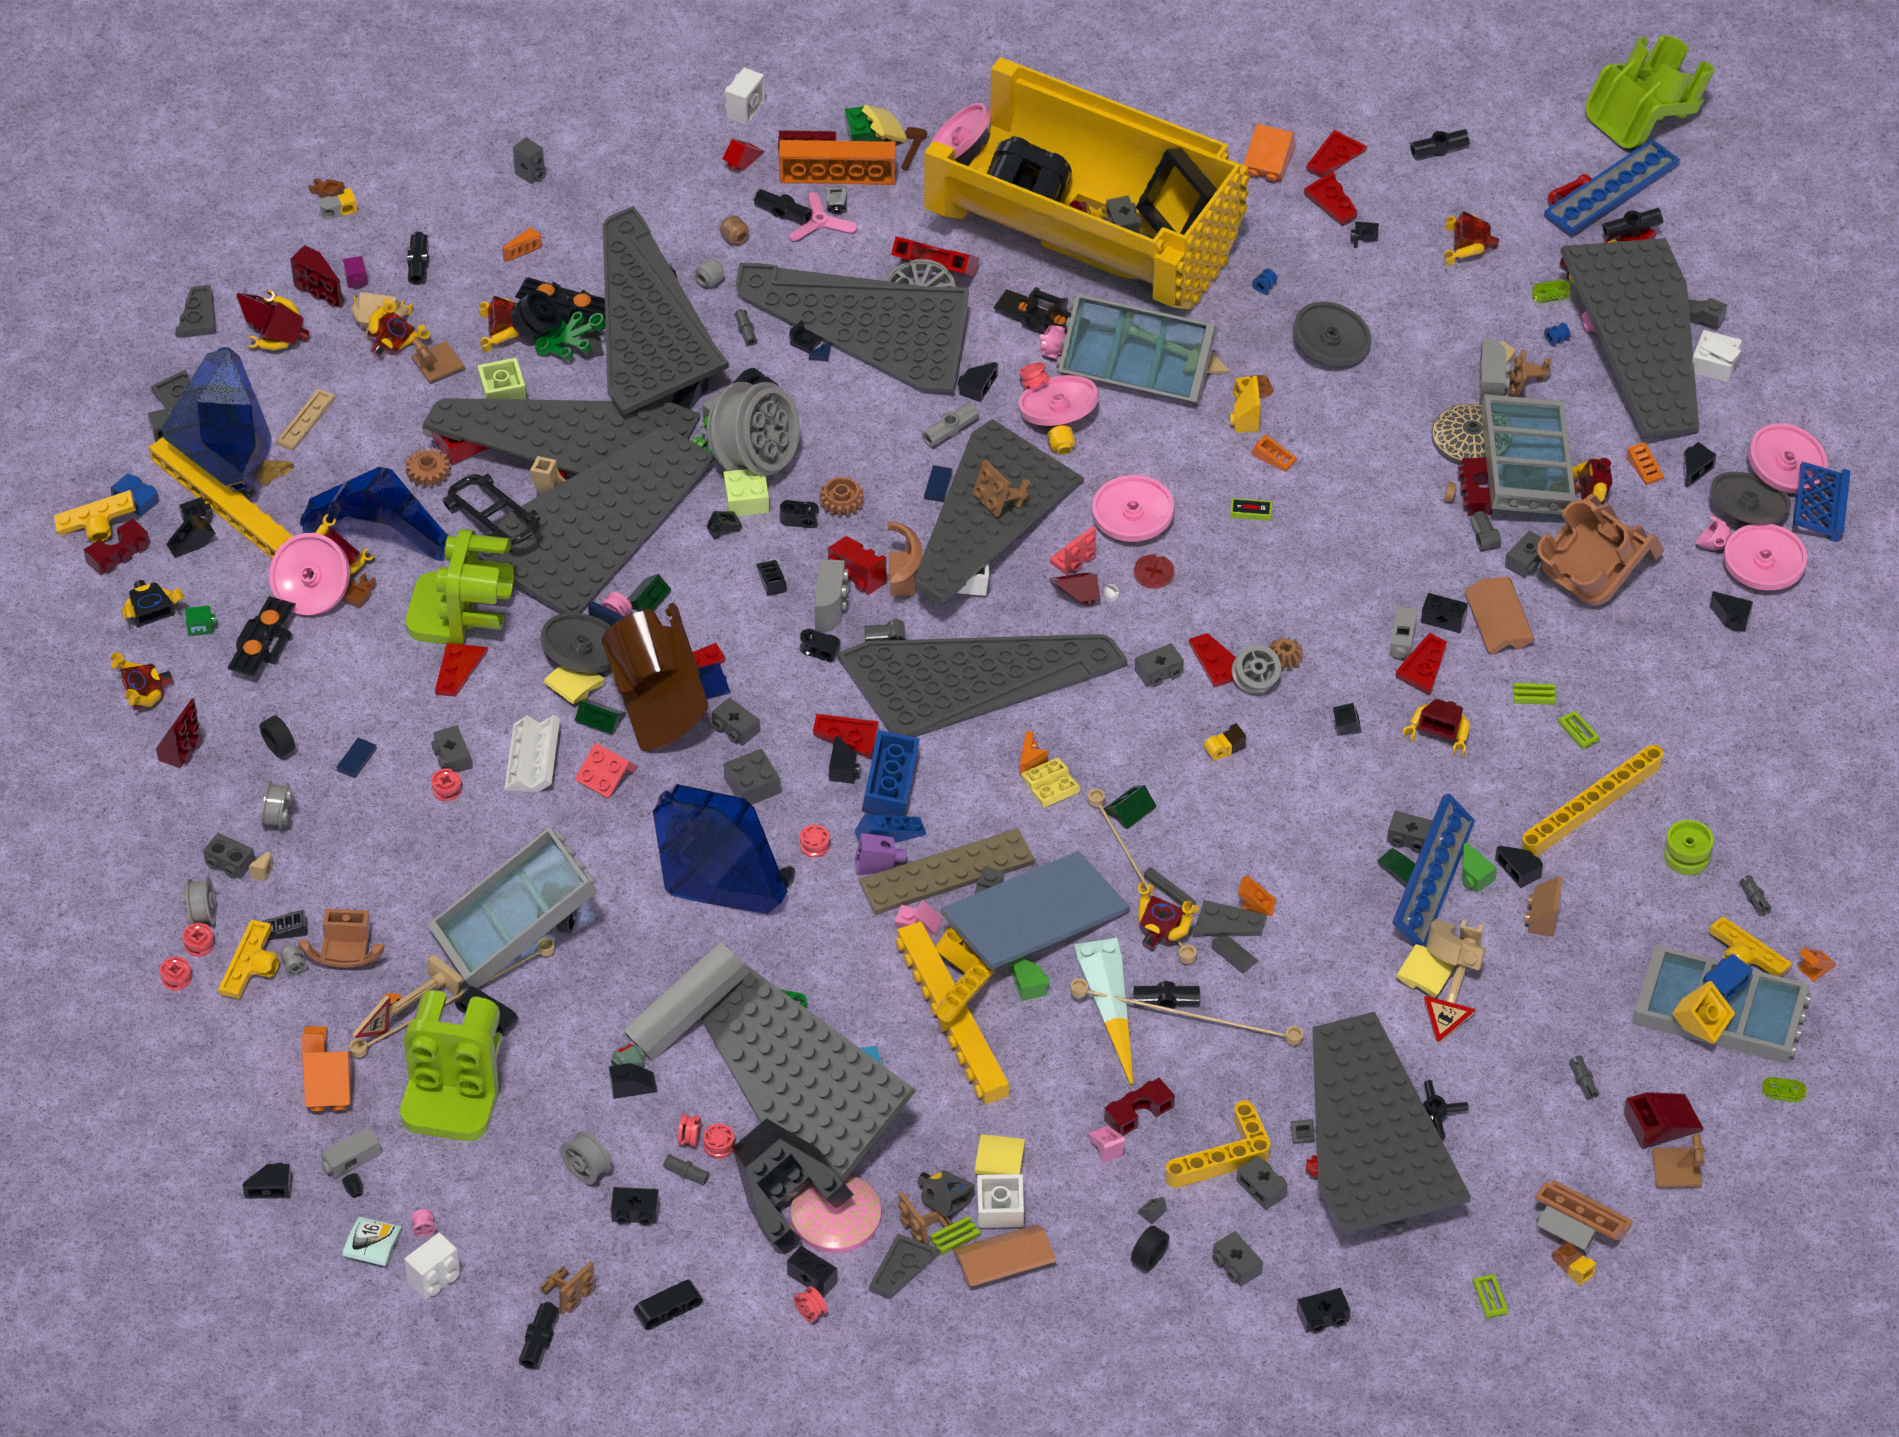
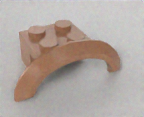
[888,521,922,596]
[298,909,385,968]

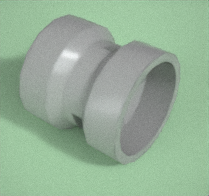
[280,945,307,976]

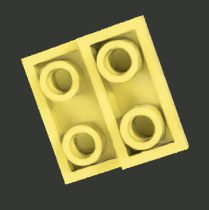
[862,104,907,143]
[544,665,605,704]
[1021,758,1080,808]
[1395,944,1455,998]
[975,1134,1025,1175]

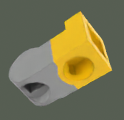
[319,188,358,219]

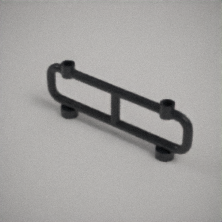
[442,473,540,545]

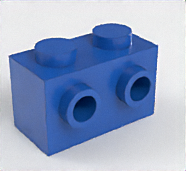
[1702,954,1753,1002]

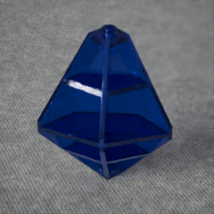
[162,347,272,492]
[300,467,449,562]
[653,784,788,914]

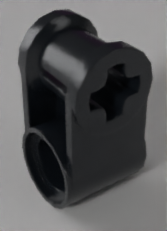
[779,500,819,528]
[799,629,841,662]

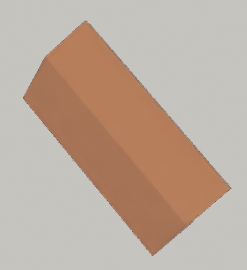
[1464,577,1535,655]
[1534,1180,1633,1241]
[953,1224,1056,1287]

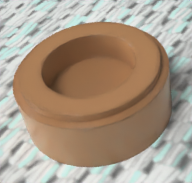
[1444,481,1456,503]

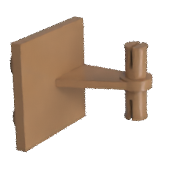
[411,337,465,383]
[1509,349,1553,397]
[972,460,1030,517]
[1652,1134,1705,1188]
[898,1191,953,1245]
[539,1261,594,1316]

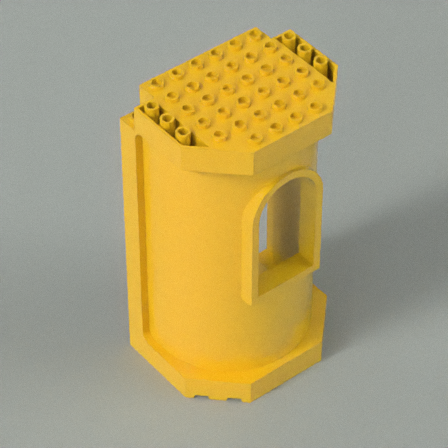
[924,57,1250,310]

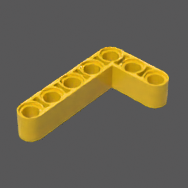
[935,928,996,1022]
[1165,1100,1271,1188]

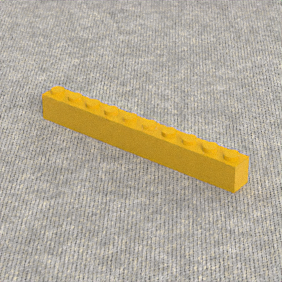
[148,435,294,559]
[895,921,1009,1105]

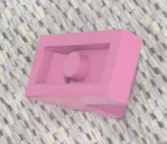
[895,900,943,935]
[1088,1126,1125,1162]

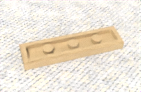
[276,389,336,452]

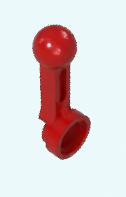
[1548,174,1592,206]

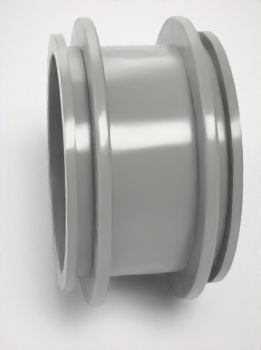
[707,382,800,476]

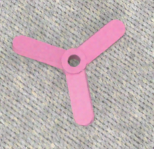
[789,192,857,241]

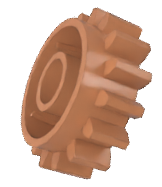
[405,448,450,487]
[819,477,864,517]

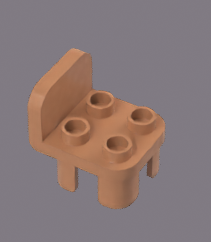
[1537,493,1664,606]

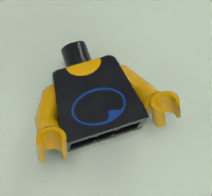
[121,580,185,628]

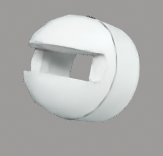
[1103,584,1119,602]

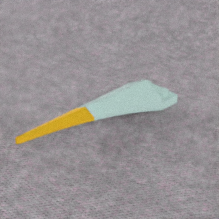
[1074,938,1134,1086]

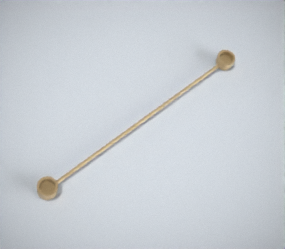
[1088,789,1196,964]
[349,937,555,1058]
[1070,978,1303,1046]

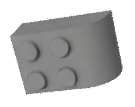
[1479,338,1510,405]
[814,559,849,633]

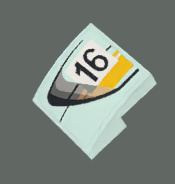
[342,1217,402,1266]

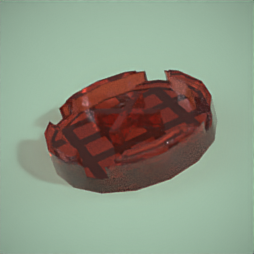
[1133,554,1174,589]

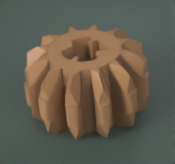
[1269,636,1303,671]

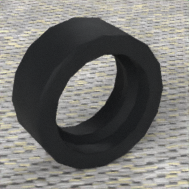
[259,715,295,757]
[1131,1225,1169,1271]

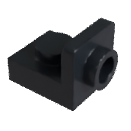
[1350,222,1379,248]
[789,321,821,354]
[179,497,213,523]
[707,511,742,539]

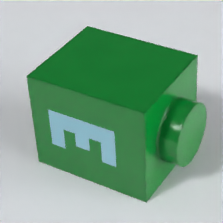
[185,606,217,636]

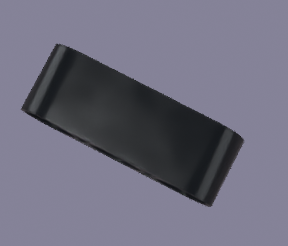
[455,986,518,1036]
[634,1280,703,1330]

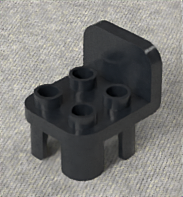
[987,136,1072,202]

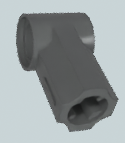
[1470,511,1501,551]
[864,619,906,642]

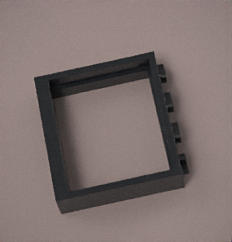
[1136,147,1217,235]

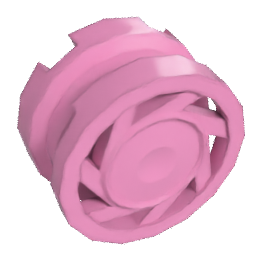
[600,592,632,617]

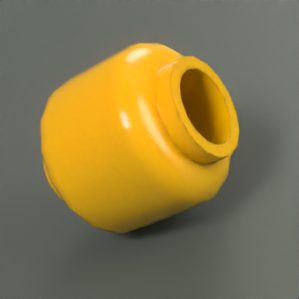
[1047,424,1076,455]

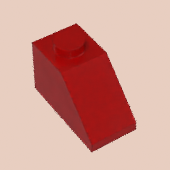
[722,138,764,170]

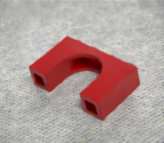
[891,236,980,277]

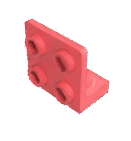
[1050,526,1096,575]
[575,743,638,798]

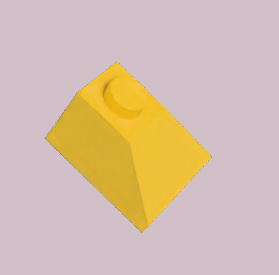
[1230,376,1260,433]
[1672,981,1735,1044]

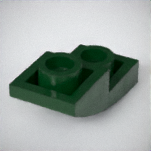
[1377,848,1415,886]

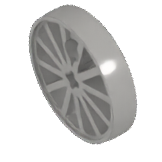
[885,259,956,287]

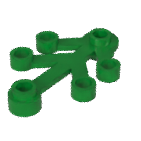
[535,312,606,361]

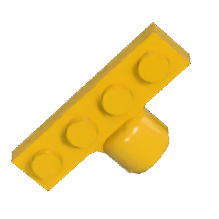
[54,490,136,542]
[1709,916,1793,977]
[218,920,279,999]

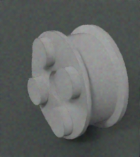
[1232,644,1281,694]
[261,780,294,830]
[182,877,216,924]
[560,1131,612,1185]

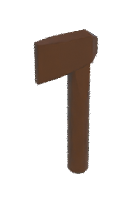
[901,127,928,171]

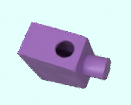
[855,833,906,875]

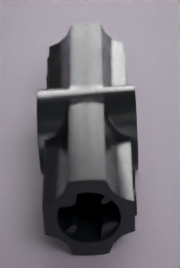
[1410,129,1470,158]
[754,189,812,224]
[1602,208,1663,240]
[407,232,428,285]
[1133,981,1200,1009]
[519,1301,559,1370]

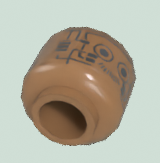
[720,216,749,245]

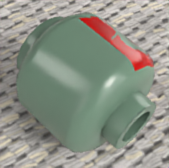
[610,1043,645,1067]

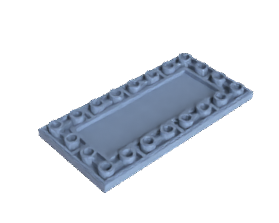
[940,851,1130,970]

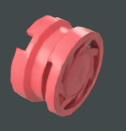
[1018,362,1049,389]
[431,768,462,802]
[800,825,830,858]
[182,923,214,957]
[160,956,192,990]
[678,1114,701,1147]
[703,1124,735,1159]
[794,1286,828,1323]

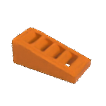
[502,227,542,262]
[1251,434,1297,472]
[1626,442,1664,485]

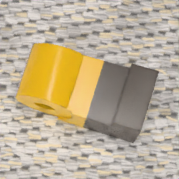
[1204,723,1246,760]

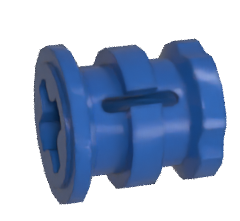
[1252,268,1278,294]
[1544,322,1571,346]

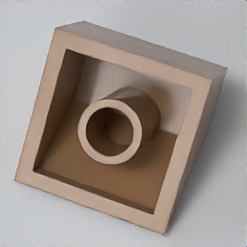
[1525,876,1563,937]

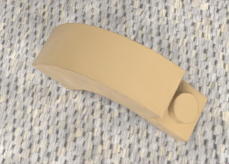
[530,456,566,494]
[1426,919,1486,970]

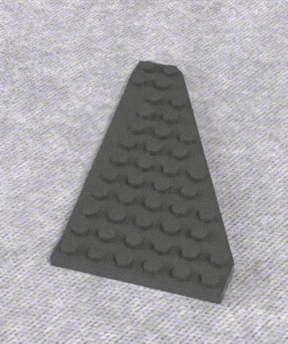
[603,206,729,415]
[736,262,969,393]
[423,398,700,475]
[915,419,1084,604]
[838,634,1127,737]

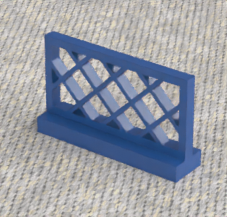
[1793,461,1851,542]

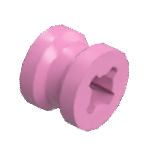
[411,1209,436,1237]

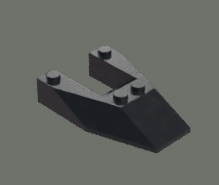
[732,1118,854,1253]

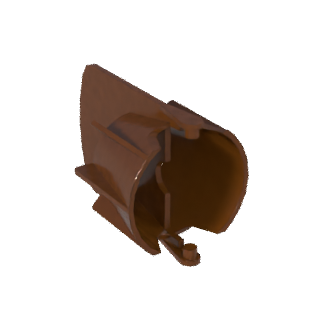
[602,603,708,751]

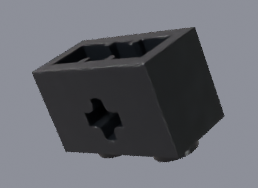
[1421,593,1468,634]
[611,1187,659,1225]
[787,1245,838,1298]
[1297,1288,1350,1333]

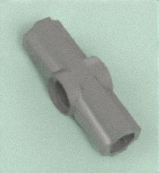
[922,403,979,447]

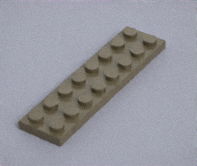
[859,828,1035,915]

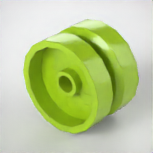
[1664,819,1714,875]

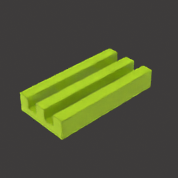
[1513,683,1556,705]
[1558,711,1600,750]
[930,1216,980,1256]
[1472,1274,1509,1320]

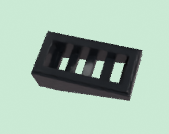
[756,560,787,596]
[262,910,307,940]

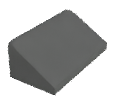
[577,322,604,359]
[1212,935,1258,974]

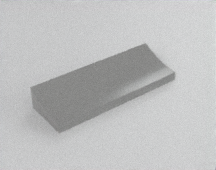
[623,942,750,1060]

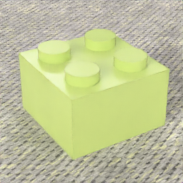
[477,358,526,399]
[724,469,769,516]

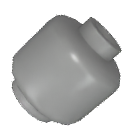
[695,258,724,288]

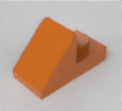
[1020,731,1048,776]
[1238,875,1276,916]
[1798,947,1837,981]
[302,1026,327,1066]

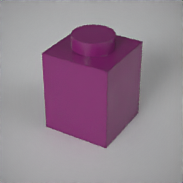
[343,256,367,288]

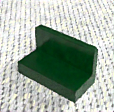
[627,574,671,611]
[574,700,626,734]
[1104,785,1156,829]

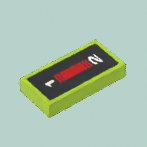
[1230,498,1272,521]

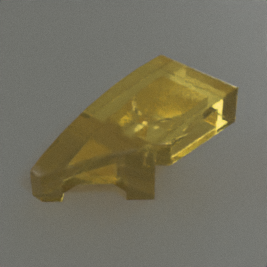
[250,460,294,487]

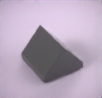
[1290,1119,1315,1144]
[1137,1197,1167,1224]

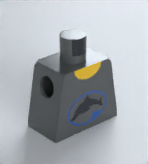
[917,1171,975,1217]

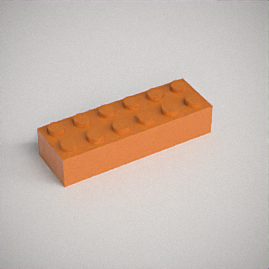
[779,140,896,185]

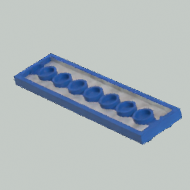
[1544,139,1680,237]
[1392,793,1475,947]

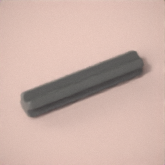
[1144,867,1196,910]

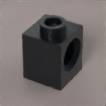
[1333,703,1362,735]

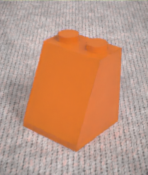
[1244,124,1296,182]
[303,1051,352,1111]

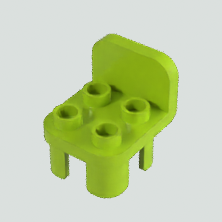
[1586,35,1715,148]
[406,529,514,644]
[400,990,502,1141]

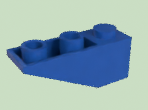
[855,814,926,843]

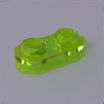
[1532,280,1571,303]
[1761,1077,1807,1103]

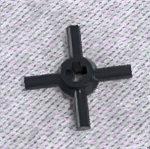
[1423,1080,1469,1140]

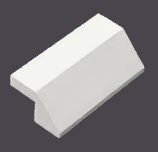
[504,715,560,792]

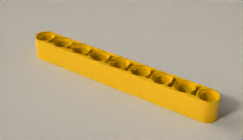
[1521,745,1664,857]

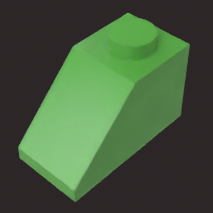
[1462,842,1497,893]
[1009,958,1050,1001]

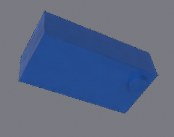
[862,730,920,816]

